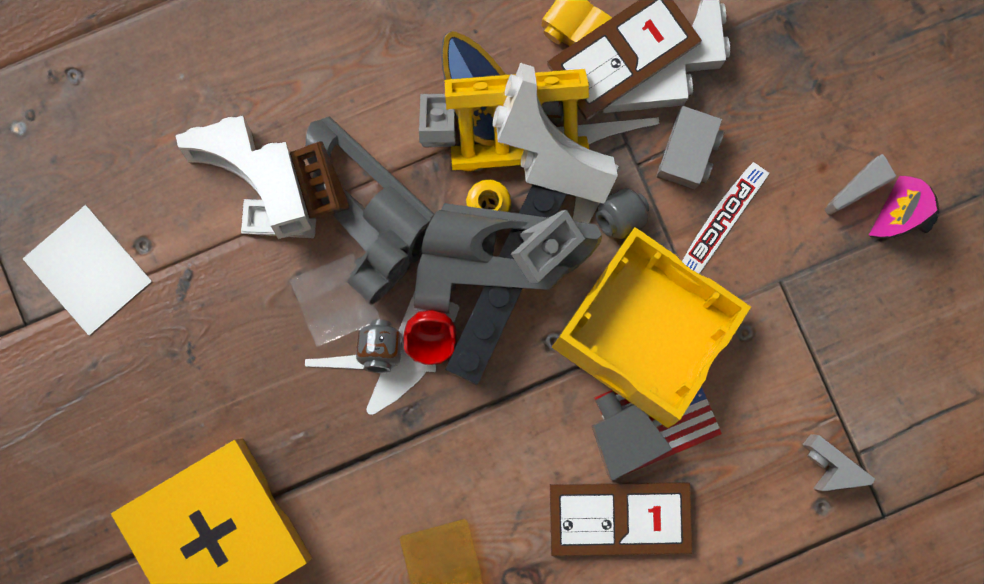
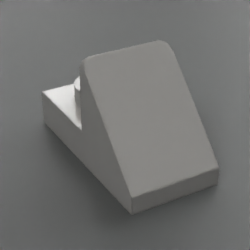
[419,94,455,147]
[511,210,585,283]
[803,434,875,491]

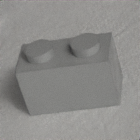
[656,106,724,190]

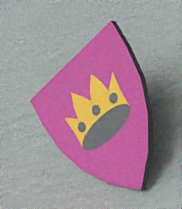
[869,176,940,239]

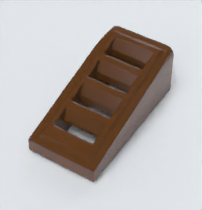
[290,141,349,219]

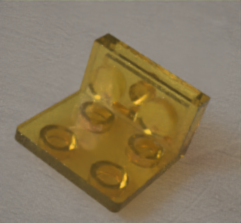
[400,519,484,584]

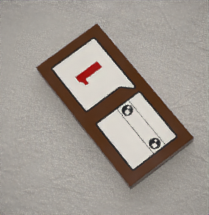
[547,0,702,121]
[550,482,692,556]

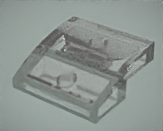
[290,253,381,347]

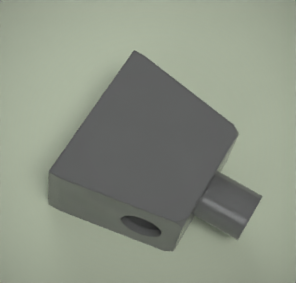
[591,391,672,481]

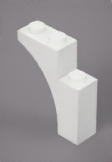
[602,0,730,113]
[493,63,618,204]
[176,116,312,239]

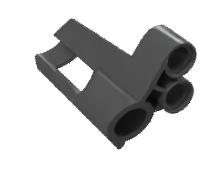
[305,116,435,305]
[414,203,602,314]

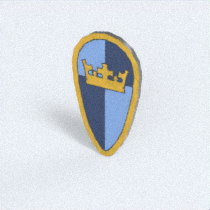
[441,31,506,146]

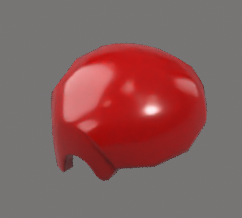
[404,310,457,365]

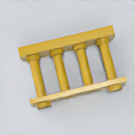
[445,69,590,171]

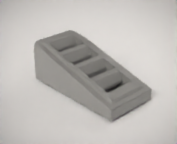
[825,154,896,215]

